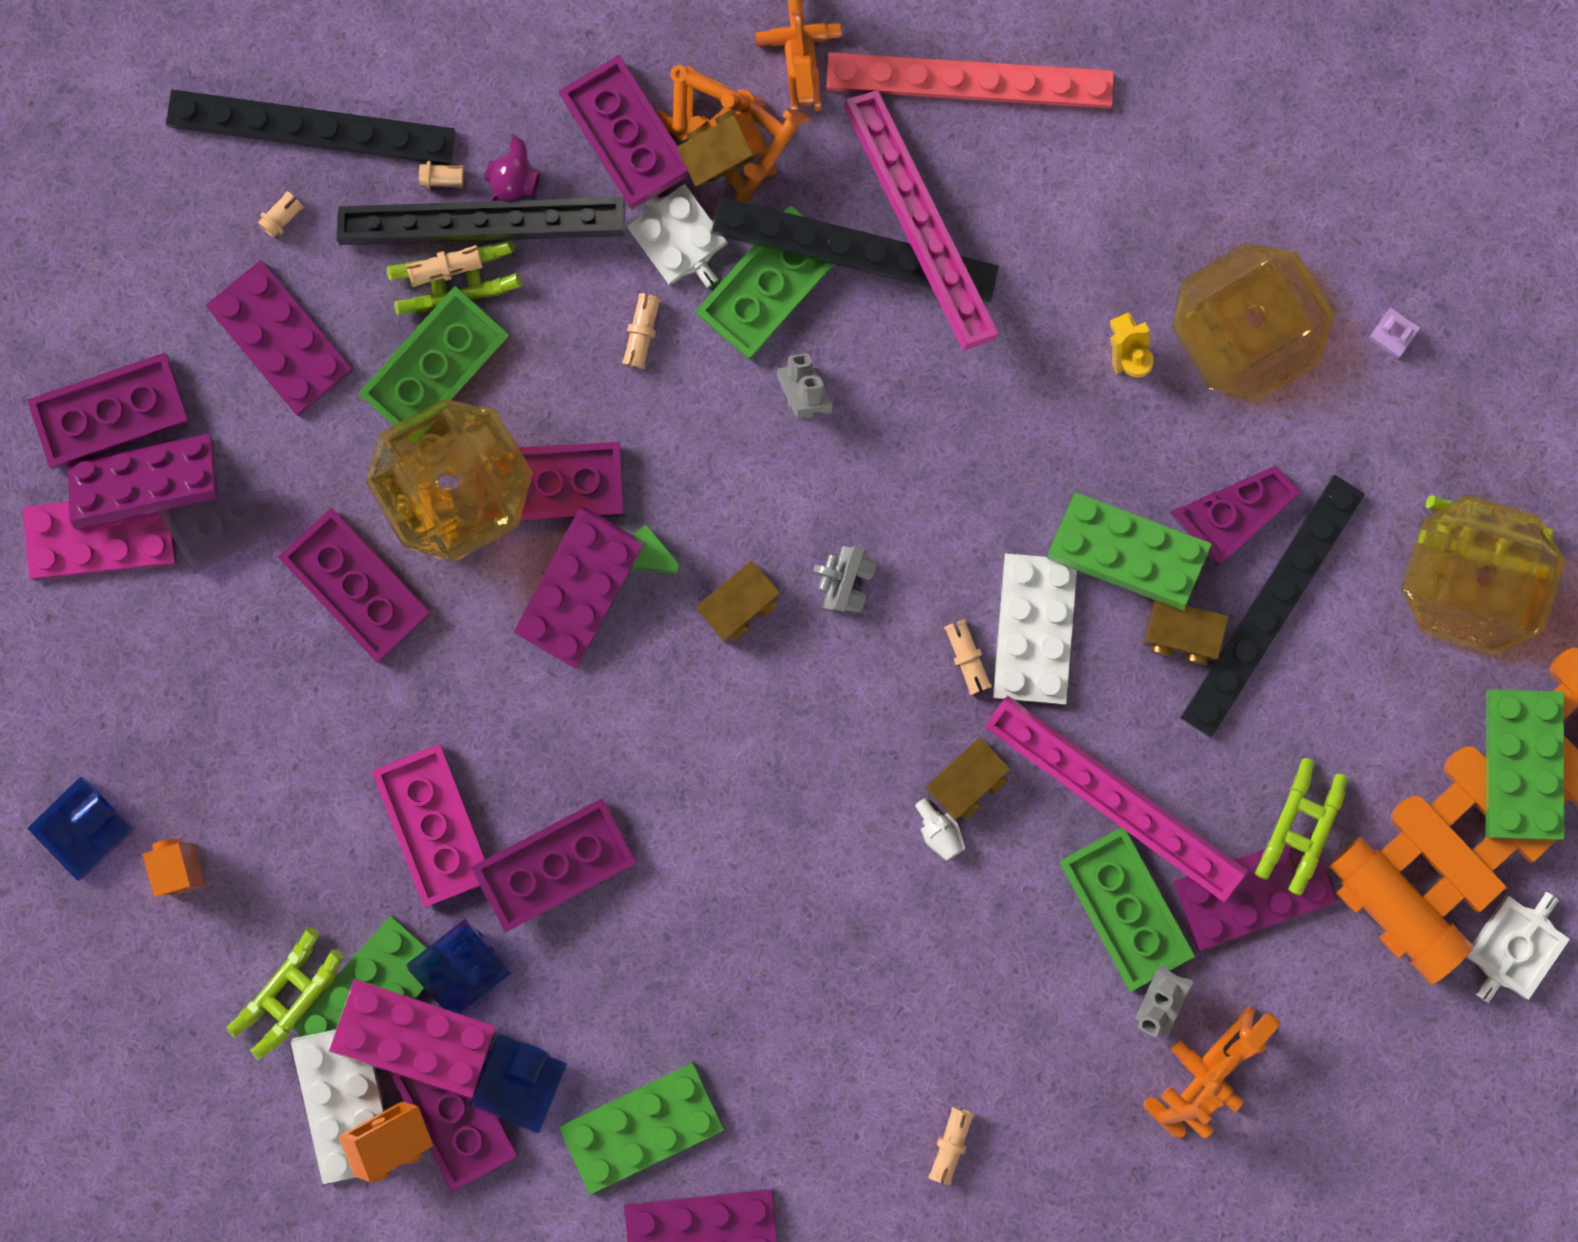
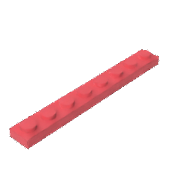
[826,52,1114,109]

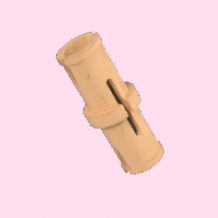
[406,245,483,287]
[622,293,661,369]
[944,619,992,695]
[928,1106,975,1185]

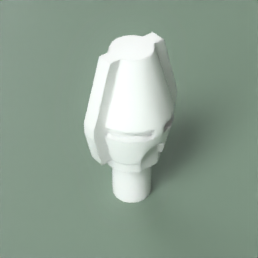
[915,798,965,861]

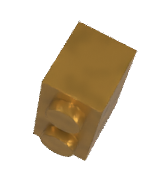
[677,110,769,187]
[696,560,780,643]
[1142,600,1228,666]
[924,737,1010,820]

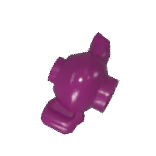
[485,135,541,201]

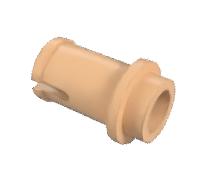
[419,161,464,190]
[258,191,304,238]

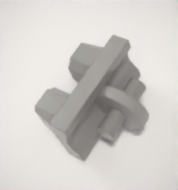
[777,353,832,419]
[812,546,877,612]
[1135,964,1194,1037]

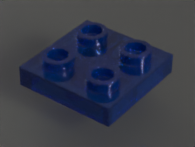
[27,777,134,881]
[406,919,511,1014]
[469,1034,567,1134]

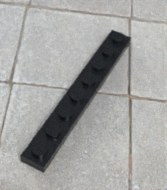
[166,89,456,166]
[710,196,999,302]
[336,197,626,245]
[1179,475,1365,738]

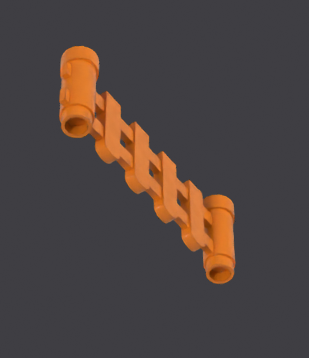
[1329,648,1578,985]

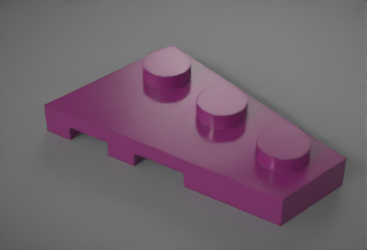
[1170,466,1300,566]

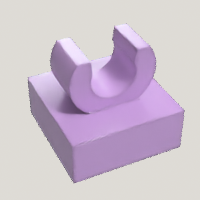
[1368,308,1420,359]

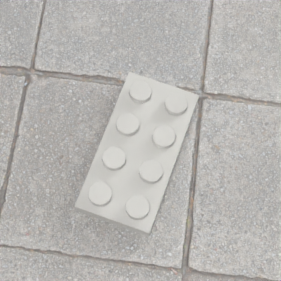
[993,553,1077,705]
[291,1029,396,1184]

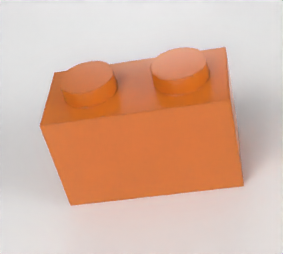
[142,838,206,897]
[339,1101,433,1182]

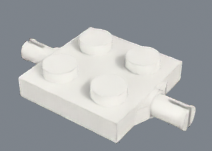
[627,184,728,289]
[1466,892,1570,1004]

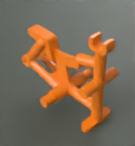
[755,0,842,111]
[655,65,811,215]
[1143,1006,1280,1139]

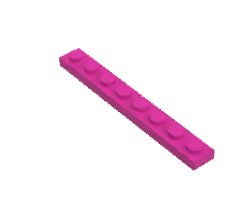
[843,90,999,351]
[985,695,1248,902]

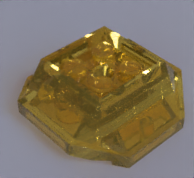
[1171,243,1335,403]
[365,399,533,563]
[1400,494,1566,655]

